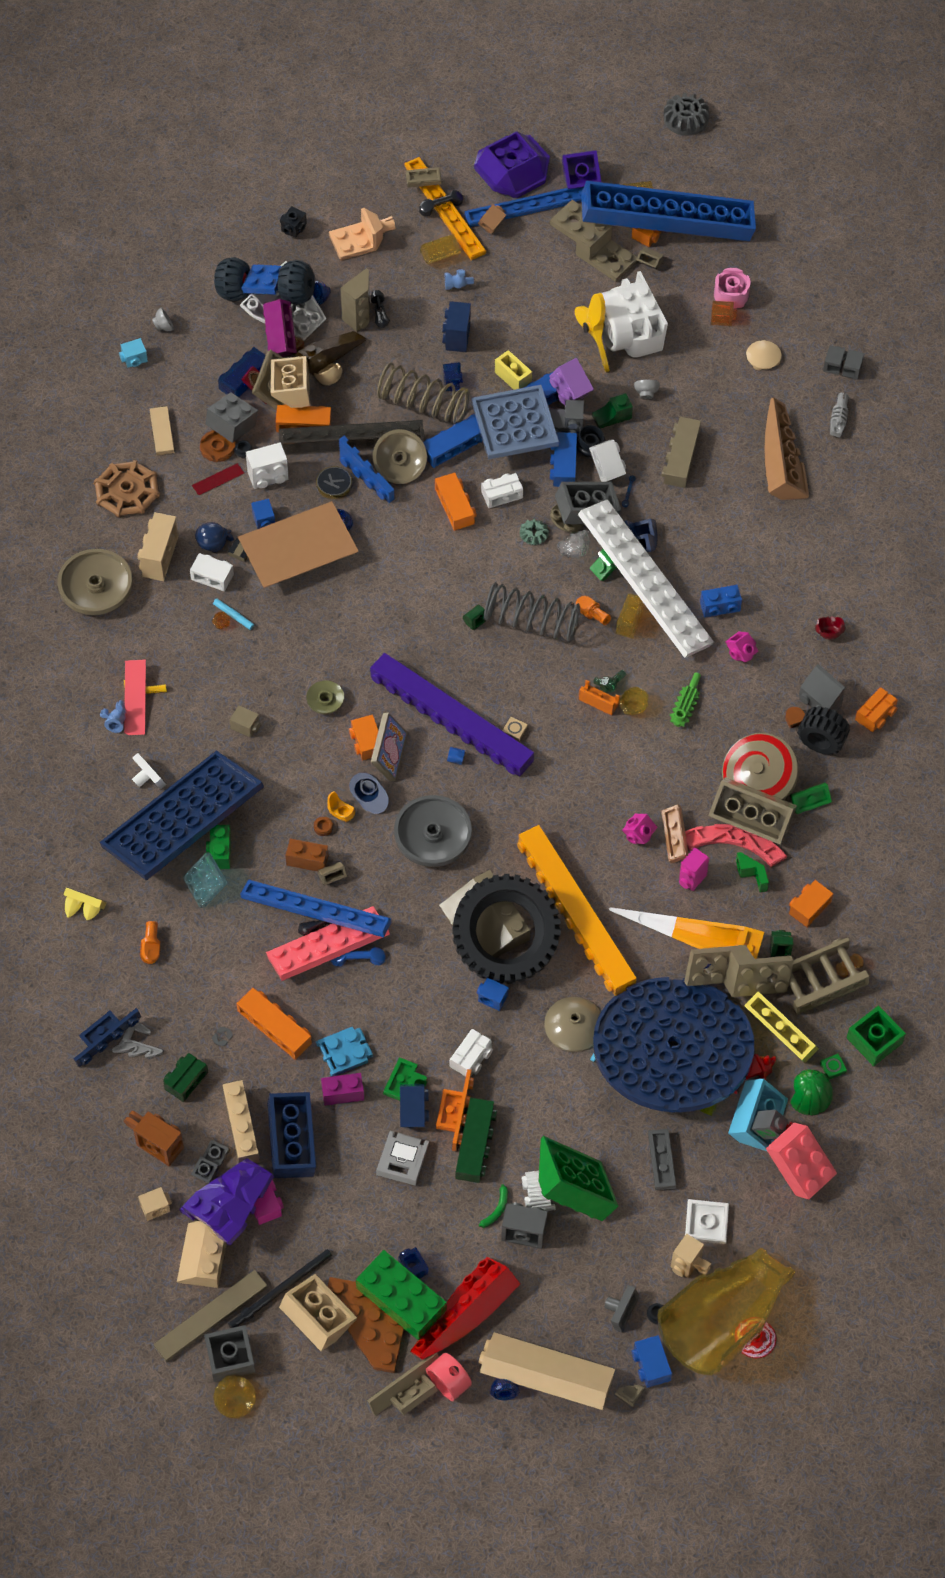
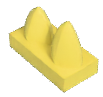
[64,888,107,920]

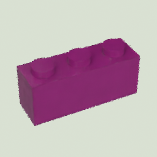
[263,299,297,357]

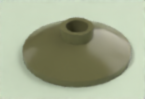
[306,680,344,714]

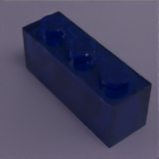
[218,347,266,397]

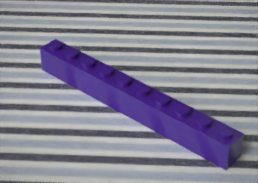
[370,652,534,777]

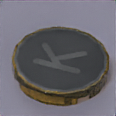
[316,466,352,499]

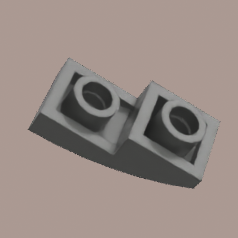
[191,1140,230,1184]

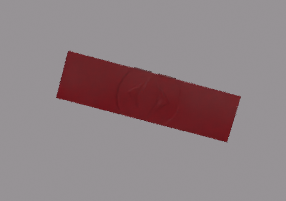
[192,463,244,495]

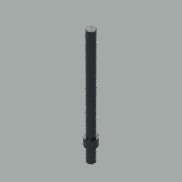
[228,1249,332,1328]

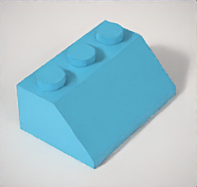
[728,1079,788,1151]

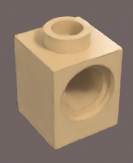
[138,1187,172,1221]

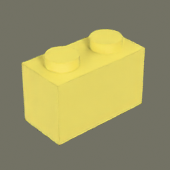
[495,350,532,390]

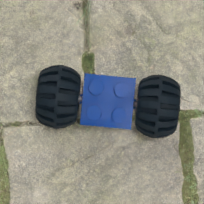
[214,257,315,305]

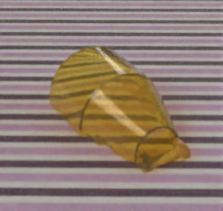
[658,1248,795,1375]

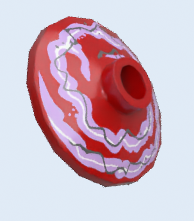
[735,1318,776,1359]

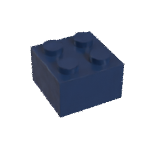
[442,301,471,352]

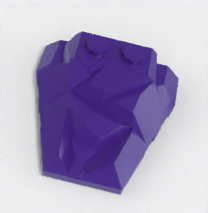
[179,1158,274,1245]

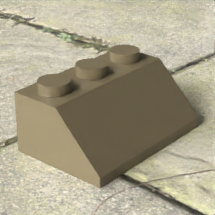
[341,268,370,332]

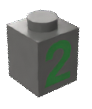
[752,1110,788,1140]

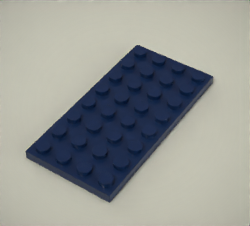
[100,750,264,881]

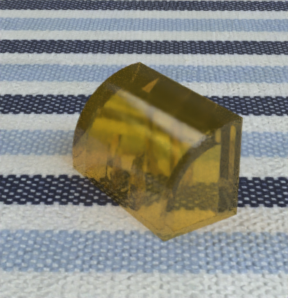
[420,234,461,264]

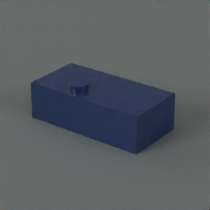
[267,1092,316,1179]

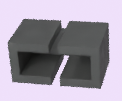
[823,345,864,380]

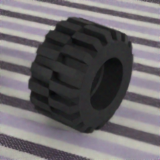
[797,706,850,755]

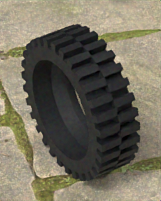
[452,874,561,984]

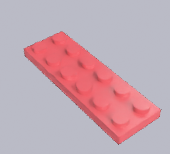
[266,906,390,981]

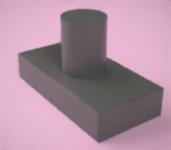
[605,1285,639,1332]

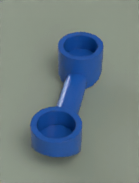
[331,947,386,966]

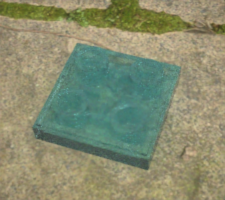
[182,853,228,908]

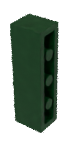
[455,1097,497,1183]

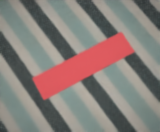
[124,660,146,735]

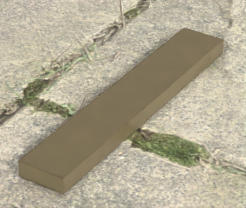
[153,1270,268,1362]

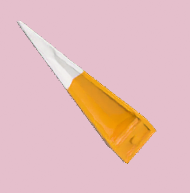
[609,908,765,959]

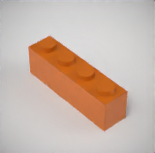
[236,988,312,1060]

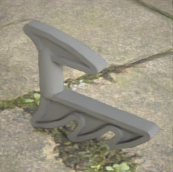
[112,1022,163,1058]

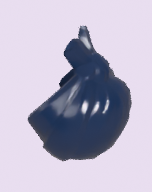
[195,522,234,552]

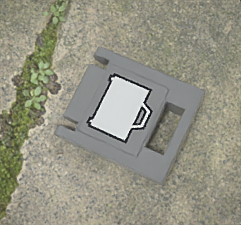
[376,1131,430,1186]

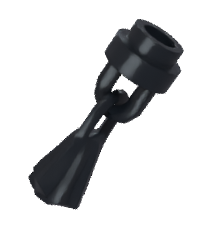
[370,290,390,328]
[298,920,331,936]

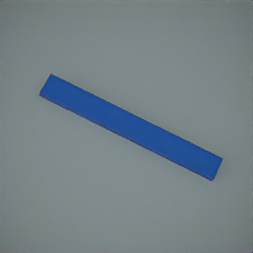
[464,187,584,227]
[240,879,392,937]

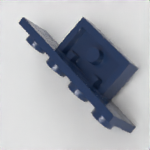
[73,1008,141,1067]

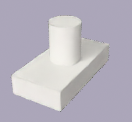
[132,753,166,789]

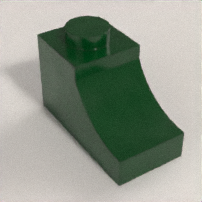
[592,393,633,429]
[770,930,793,957]

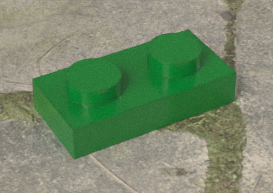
[790,783,832,814]

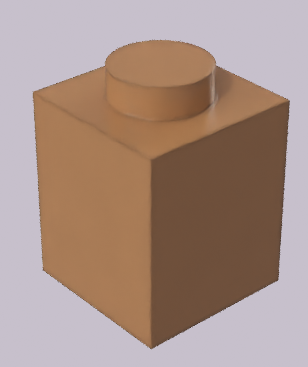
[478,204,506,234]

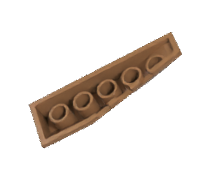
[765,397,809,500]

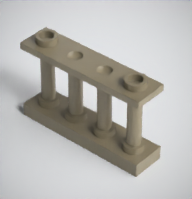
[789,937,869,1015]

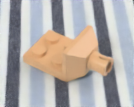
[329,208,396,261]

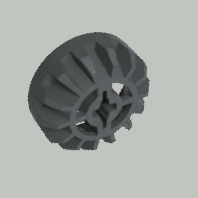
[663,93,710,136]

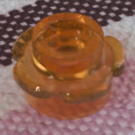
[212,612,230,629]

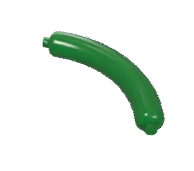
[478,1184,508,1228]

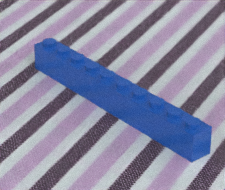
[423,371,559,468]

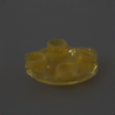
[213,1376,256,1419]

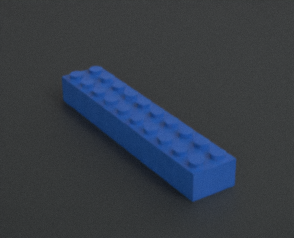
[581,181,756,241]

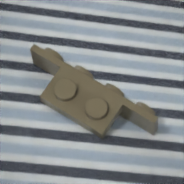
[367,1353,439,1416]

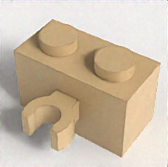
[671,1233,711,1278]

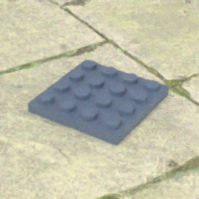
[471,385,559,460]

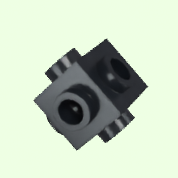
[280,206,307,238]

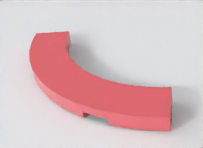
[685,824,787,867]

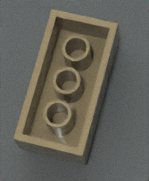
[708,777,797,844]

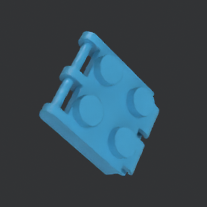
[316,1027,373,1077]

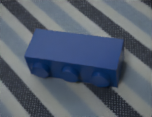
[550,432,577,487]

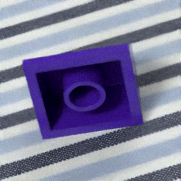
[562,150,601,189]

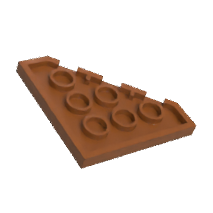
[327,1277,404,1373]

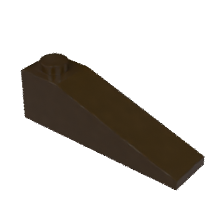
[291,331,366,375]

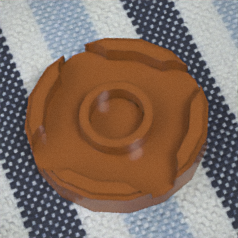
[200,430,235,462]

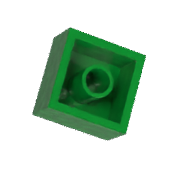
[847,1005,906,1067]

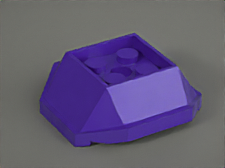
[474,131,550,198]

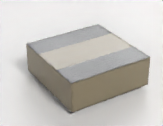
[228,538,248,562]

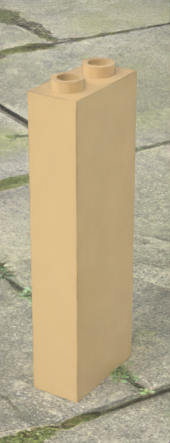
[479,1332,615,1410]

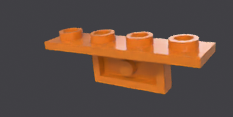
[436,1069,474,1151]

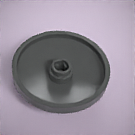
[394,795,472,867]

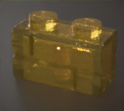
[616,594,645,639]

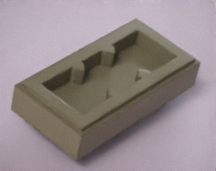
[405,167,442,188]

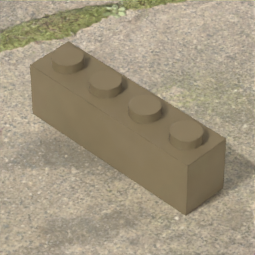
[662,417,701,488]

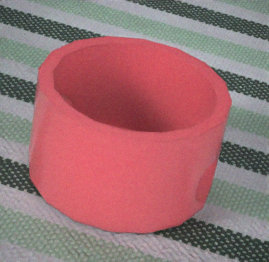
[426,1353,472,1401]

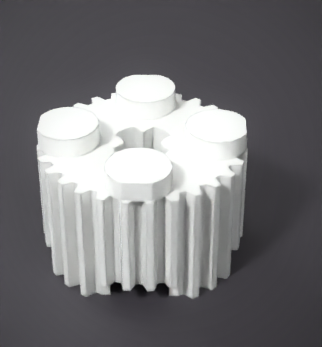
[521,1171,555,1211]

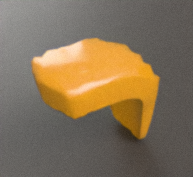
[327,791,355,822]

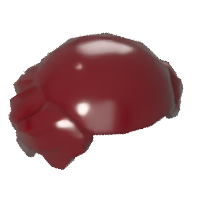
[815,616,846,640]

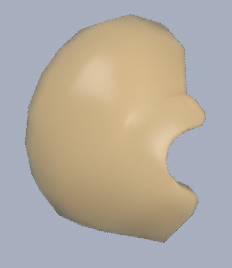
[314,363,342,385]

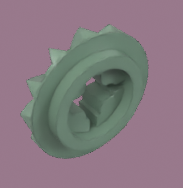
[520,518,549,545]

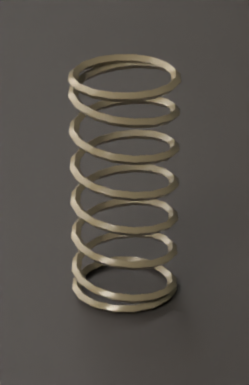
[377,362,470,424]

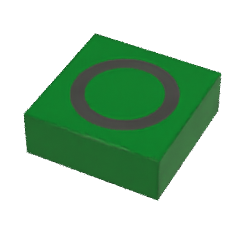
[820,1054,847,1080]

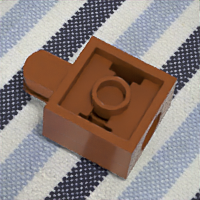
[124,1111,184,1167]

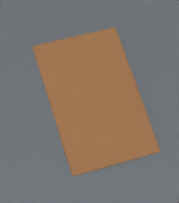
[238,501,359,588]

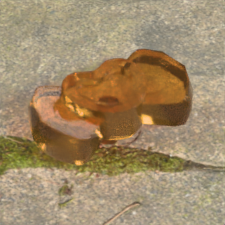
[836,953,864,978]

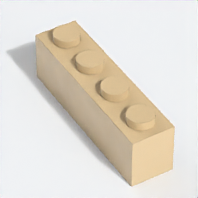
[223,1080,259,1163]

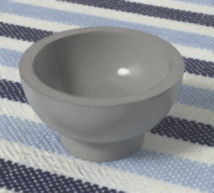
[152,307,174,331]
[634,380,660,399]

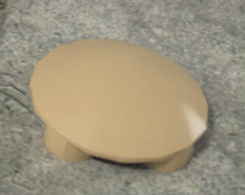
[746,340,782,370]

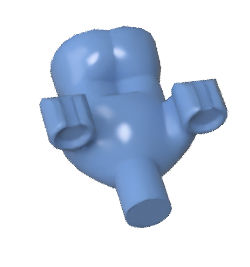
[444,269,474,290]
[100,700,126,733]

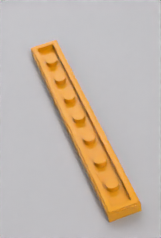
[404,157,486,260]

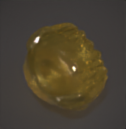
[619,687,649,715]

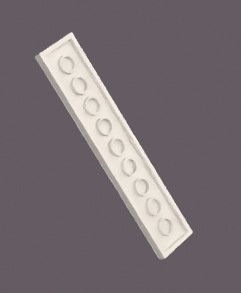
[578,500,714,658]

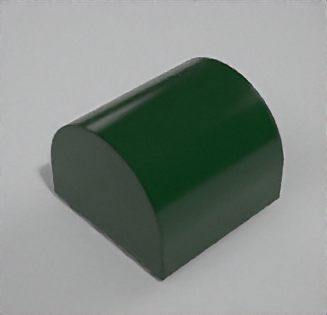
[463,605,486,630]

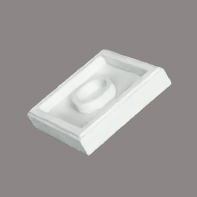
[685,1199,729,1244]

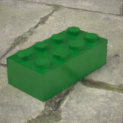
[356,1250,447,1341]

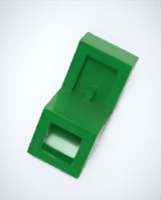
[736,852,769,892]

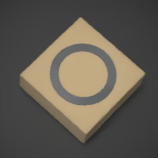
[502,717,528,742]

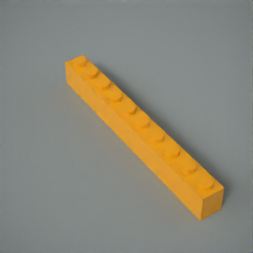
[517,825,636,996]

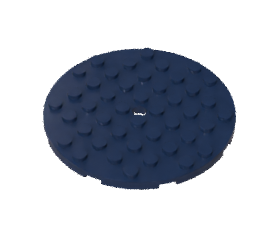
[593,977,754,1112]

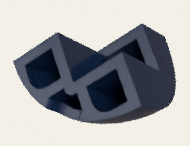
[624,519,658,552]

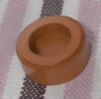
[314,817,333,836]

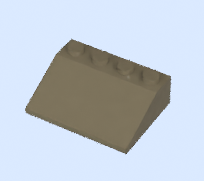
[439,870,530,958]

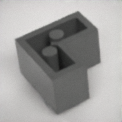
[549,400,584,434]

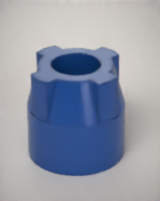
[447,747,465,765]

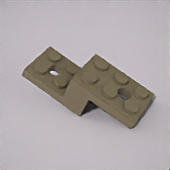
[550,200,638,282]
[684,945,794,997]

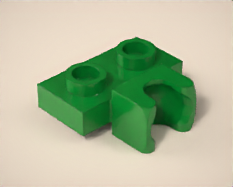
[383,1057,428,1101]

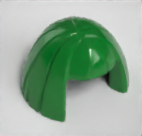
[790,1069,833,1116]

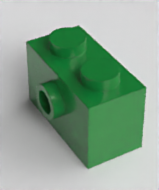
[206,825,231,870]

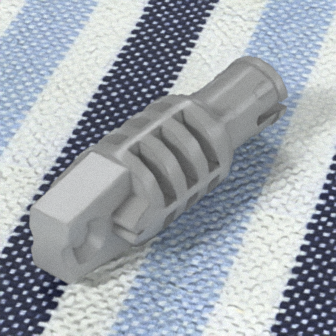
[830,393,849,437]

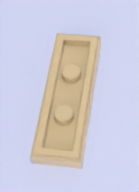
[150,406,174,456]

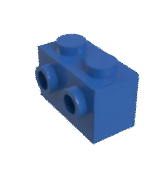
[700,585,742,618]
[631,1335,672,1388]

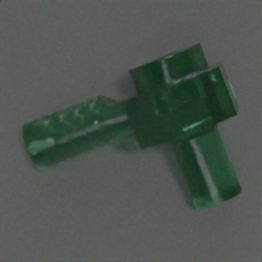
[593,670,626,693]

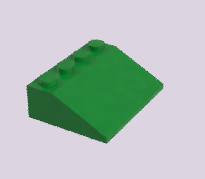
[538,1136,618,1221]

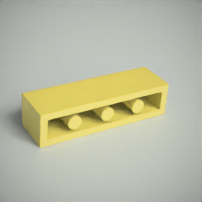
[744,992,819,1063]

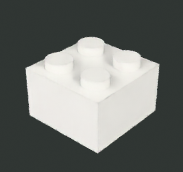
[246,442,289,489]

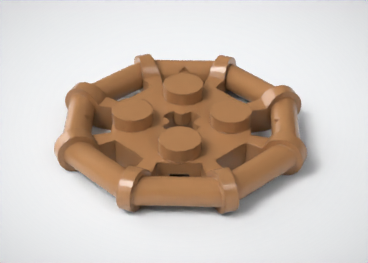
[93,460,160,518]

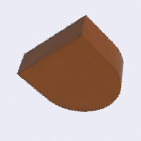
[785,707,805,728]

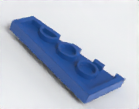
[339,435,395,503]

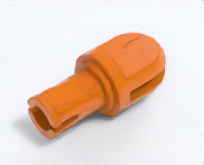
[576,596,611,625]
[140,921,161,964]

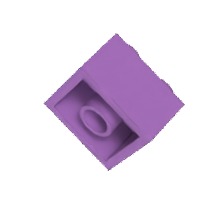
[549,358,594,405]

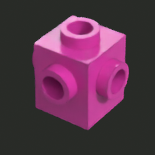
[725,631,758,662]
[622,814,658,844]

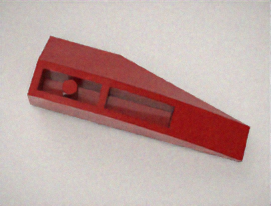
[410,1257,521,1360]

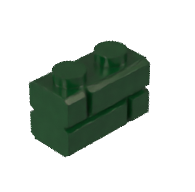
[163,1053,208,1102]

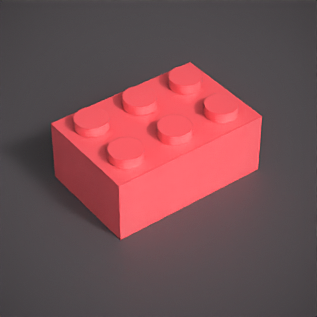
[766,1123,837,1200]

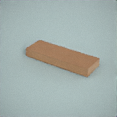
[662,804,688,863]

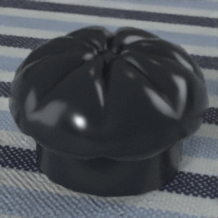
[576,425,606,457]

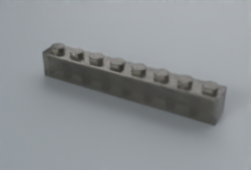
[279,420,424,455]

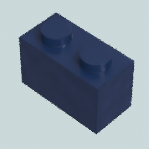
[400,1084,429,1127]

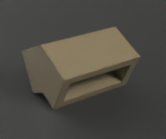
[636,247,663,269]
[318,862,347,885]

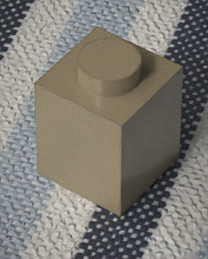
[230,706,261,738]

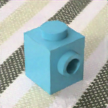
[119,338,148,368]

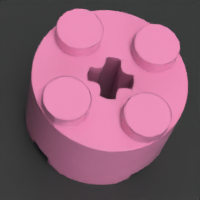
[714,268,750,309]

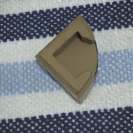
[615,1385,645,1406]

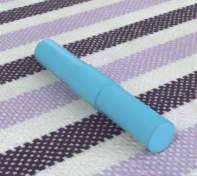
[213,598,254,630]

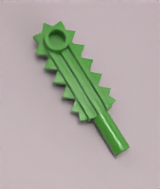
[670,673,701,727]

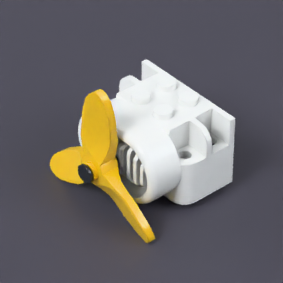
[575,271,668,372]

